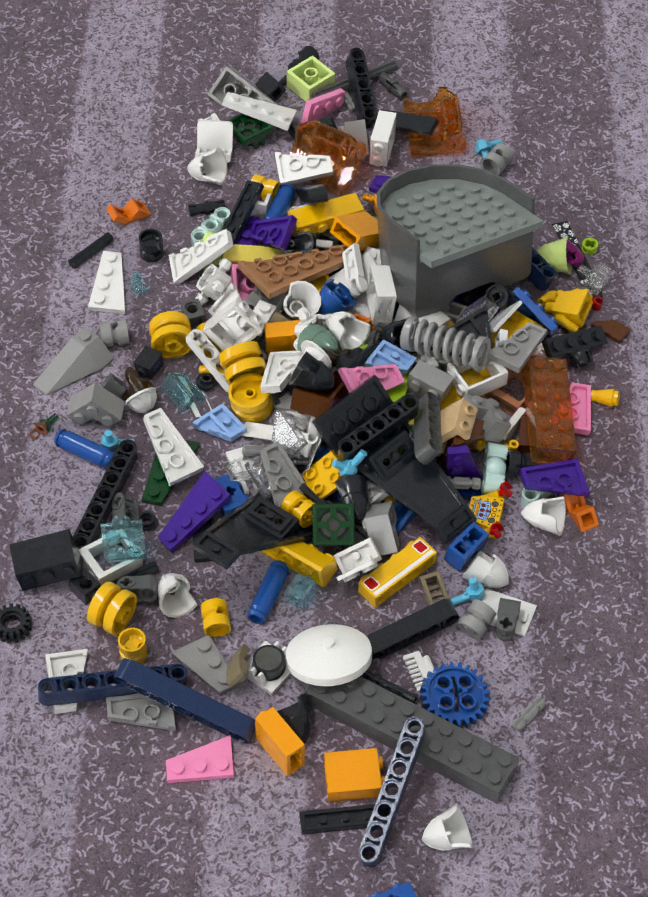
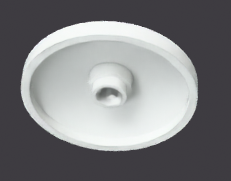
[286,624,372,686]

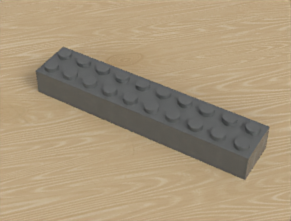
[305,676,519,804]

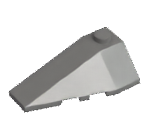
[207,66,278,105]
[33,327,114,395]

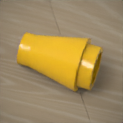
[591,389,620,408]

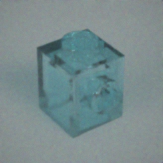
[285,573,316,610]

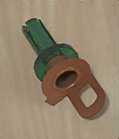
[29,413,59,440]

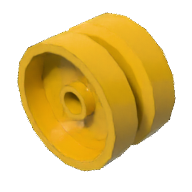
[149,311,191,358]
[218,341,266,384]
[228,373,274,423]
[87,581,137,636]

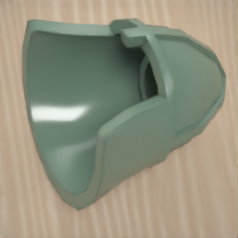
[297,324,339,354]

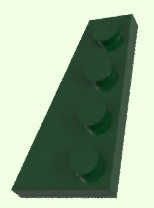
[142,440,200,506]

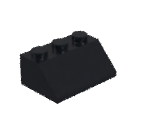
[10,529,83,591]

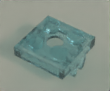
[100,515,146,563]

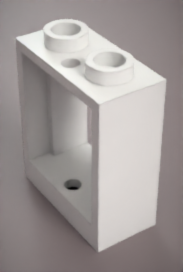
[370,110,397,167]
[365,265,397,325]
[202,297,265,351]
[446,354,508,397]
[79,528,144,586]

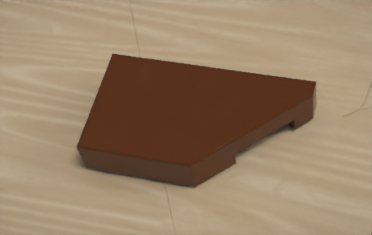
[591,320,631,344]

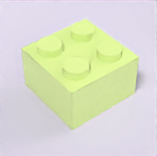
[287,56,335,102]

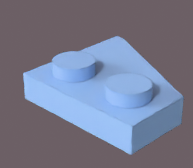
[364,339,417,375]
[193,404,247,442]

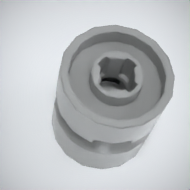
[481,144,514,175]
[99,320,129,347]
[458,599,496,640]

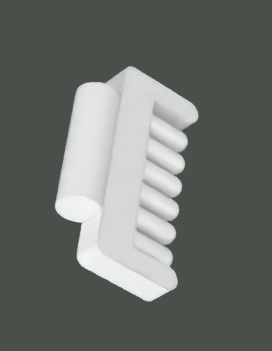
[403,651,434,693]

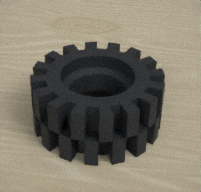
[0,603,32,644]

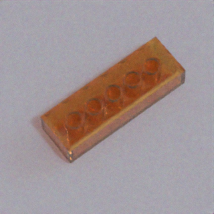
[522,356,577,464]

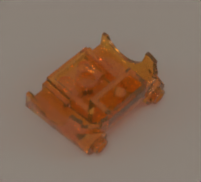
[403,87,466,158]
[289,120,368,196]

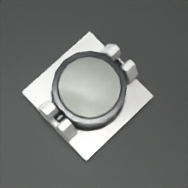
[246,641,292,696]

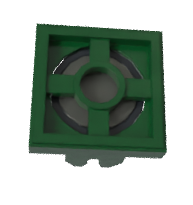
[228,113,274,150]
[312,503,355,546]

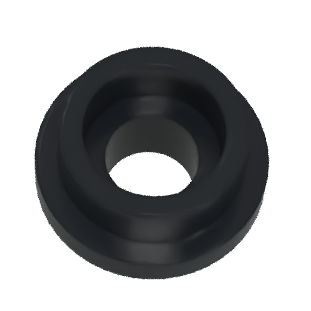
[196,373,215,391]
[137,511,157,531]

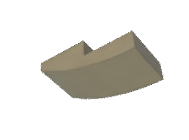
[226,644,250,688]

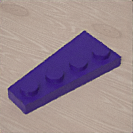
[158,471,232,553]

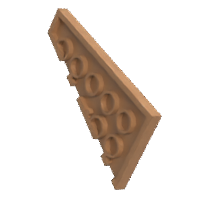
[238,244,362,299]

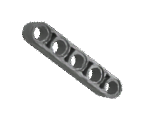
[414,391,442,465]

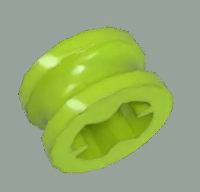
[581,238,598,255]

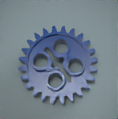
[420,661,490,728]

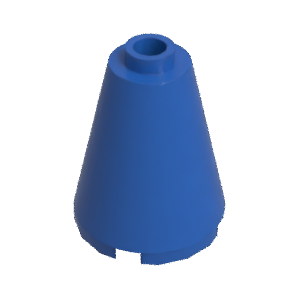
[315,279,356,315]

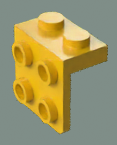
[303,451,342,499]

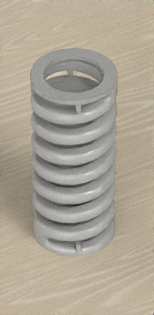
[400,316,491,372]

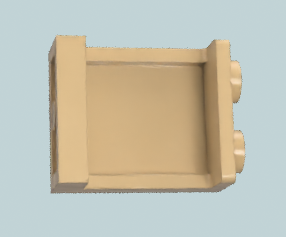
[438,398,478,457]

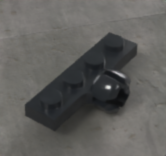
[541,325,608,368]

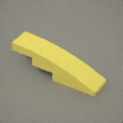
[222,244,288,264]

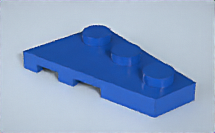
[513,287,559,338]

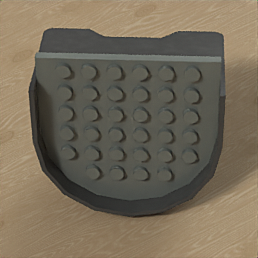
[377,164,543,318]

